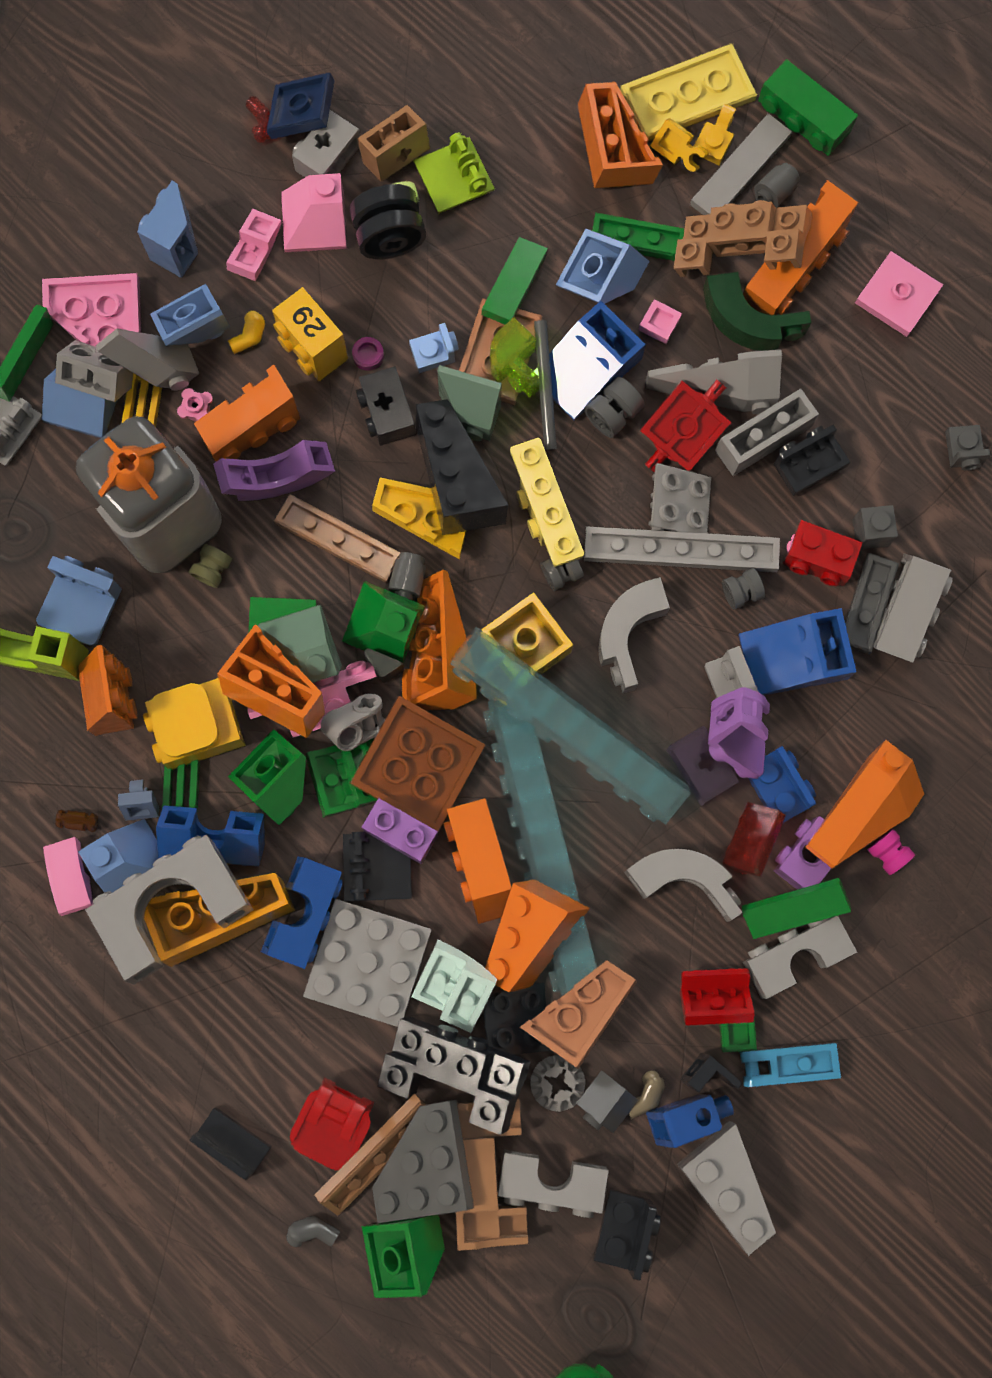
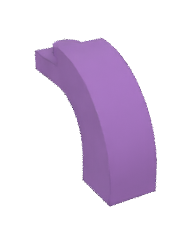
[213,440,335,501]

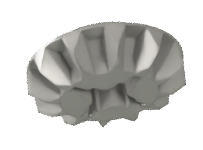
[531,1055,586,1112]

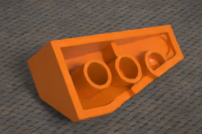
[805,740,924,869]

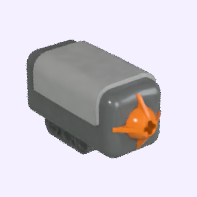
[76,416,222,573]

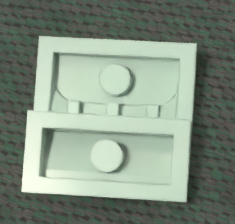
[412,940,497,1033]

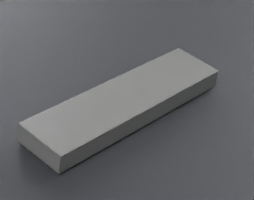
[690,113,792,215]

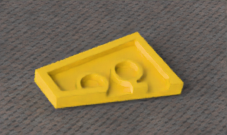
[372,477,467,560]

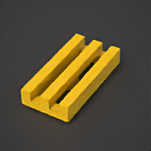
[122,373,162,427]

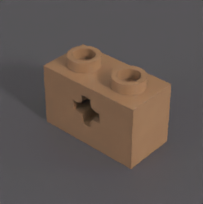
[357,105,430,182]

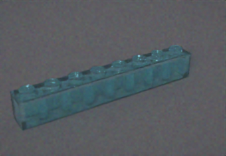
[450,626,691,825]

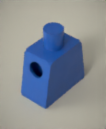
[646,1094,734,1148]

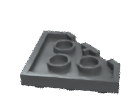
[372,1100,474,1223]

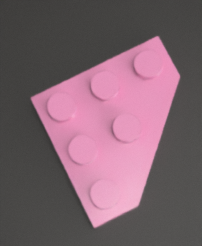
[42,273,141,347]

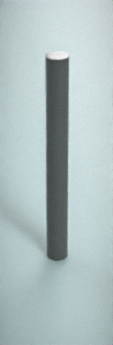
[534,320,557,450]

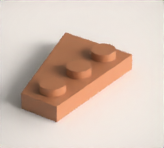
[520,960,637,1069]

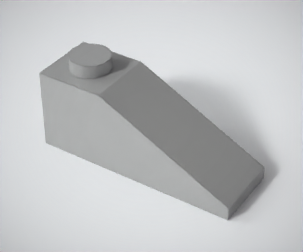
[96,329,199,391]

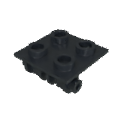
[343,832,412,902]
[483,982,549,1055]

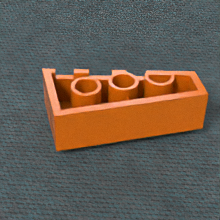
[743,180,858,315]

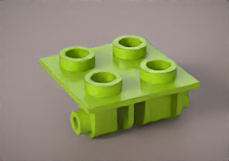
[413,132,495,213]

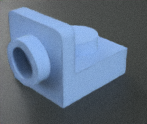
[409,323,459,373]

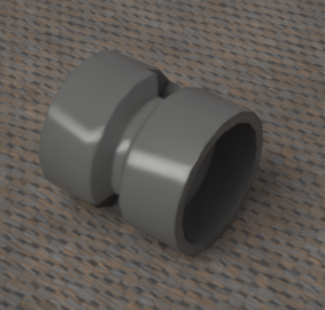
[584,377,645,438]

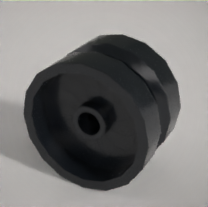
[349,184,426,260]

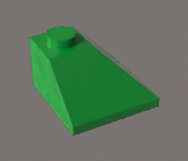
[342,581,425,663]
[228,729,306,825]
[362,1215,445,1298]

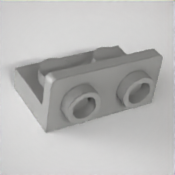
[704,646,758,698]

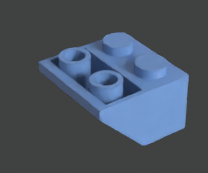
[137,181,198,278]

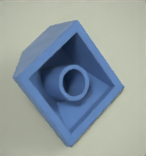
[556,229,649,304]
[150,284,230,346]
[78,819,159,893]

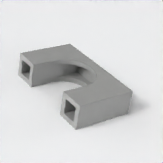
[85,835,254,985]

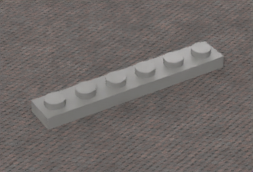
[584,526,780,572]

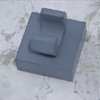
[118,779,159,821]

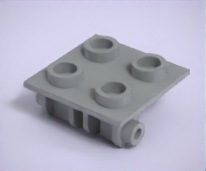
[0,396,42,467]
[649,463,711,533]

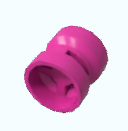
[867,829,915,876]

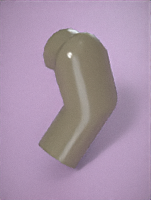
[628,1070,665,1120]

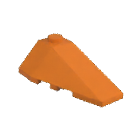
[402,570,477,710]

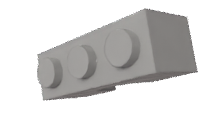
[742,916,857,999]
[498,1150,609,1218]

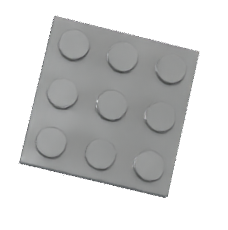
[303,899,432,1027]

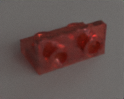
[723,802,786,877]

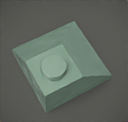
[437,365,502,441]
[258,604,342,683]

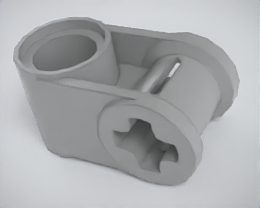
[321,694,385,751]

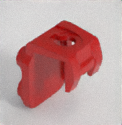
[290,1077,375,1170]

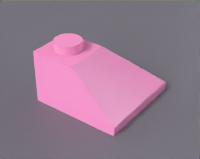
[281,173,347,252]

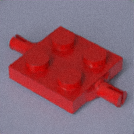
[640,379,731,472]

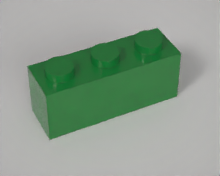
[758,59,858,156]

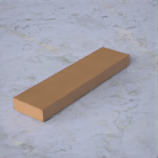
[274,494,401,583]
[315,1094,427,1216]

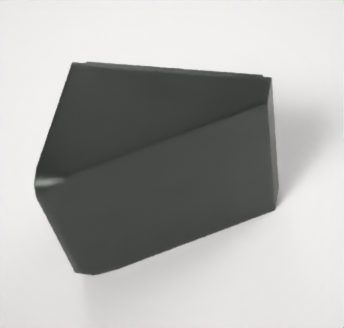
[364,648,404,683]

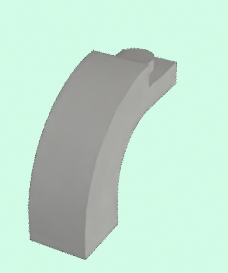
[598,577,670,693]
[624,849,742,922]

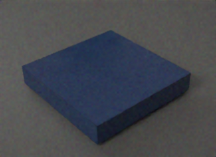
[266,73,335,139]

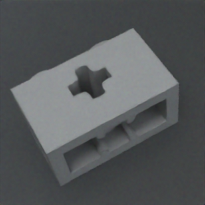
[292,110,360,177]

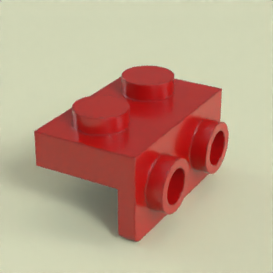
[783,520,863,587]
[680,968,755,1026]

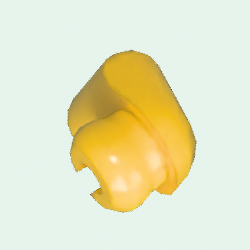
[228,311,265,355]

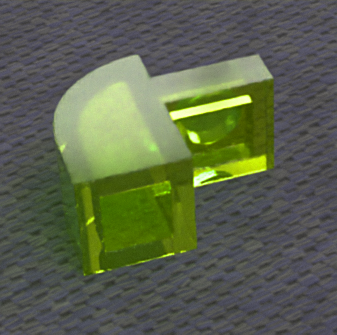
[490,317,540,398]

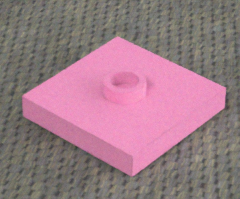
[855,251,943,337]

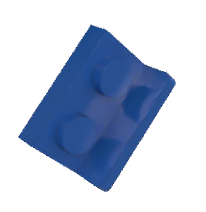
[748,746,816,827]

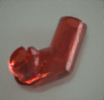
[246,96,271,143]

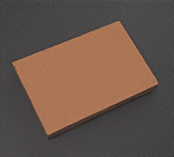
[459,298,542,405]

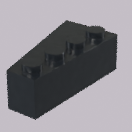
[416,399,508,535]

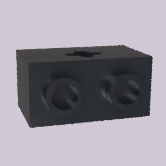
[356,366,416,446]

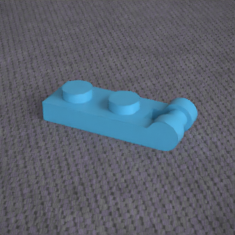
[740,1043,841,1087]

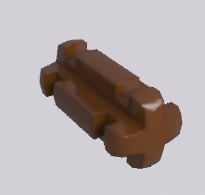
[55,810,98,832]

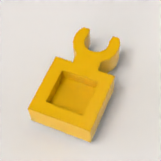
[650,118,709,172]

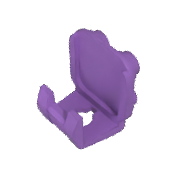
[708,687,770,779]

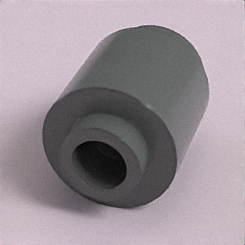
[754,163,800,208]
[388,552,427,600]

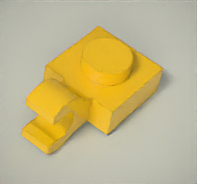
[693,104,736,166]

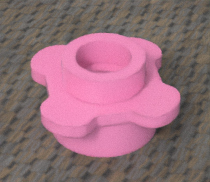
[177,388,213,421]

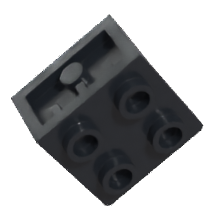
[593,1189,661,1281]

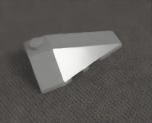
[645,350,782,415]

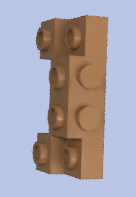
[674,200,812,277]
[456,1098,528,1251]

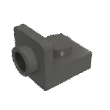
[945,425,991,471]

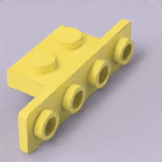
[510,438,584,567]

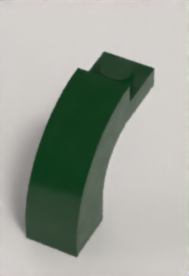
[703,272,811,351]

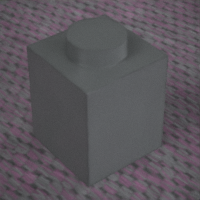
[852,505,898,550]
[576,1070,638,1133]

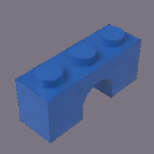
[156,806,265,866]
[261,856,343,969]

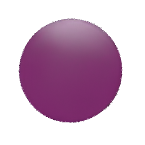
[352,337,384,371]

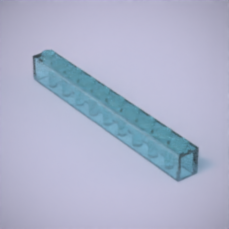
[483,692,611,1022]

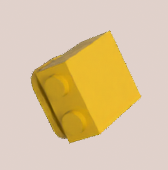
[143,678,246,770]

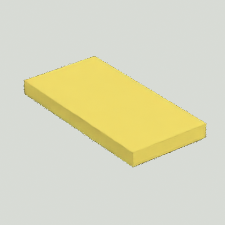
[620,44,757,141]

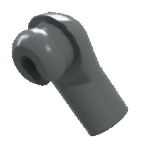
[286,1216,341,1247]

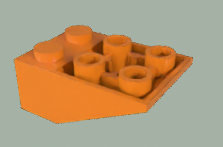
[78,645,137,736]

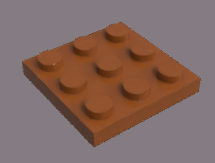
[349,696,485,832]

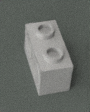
[55,340,133,402]

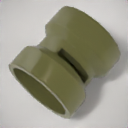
[188,544,233,588]

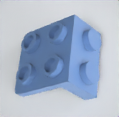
[36,556,122,646]

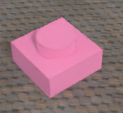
[639,299,682,344]

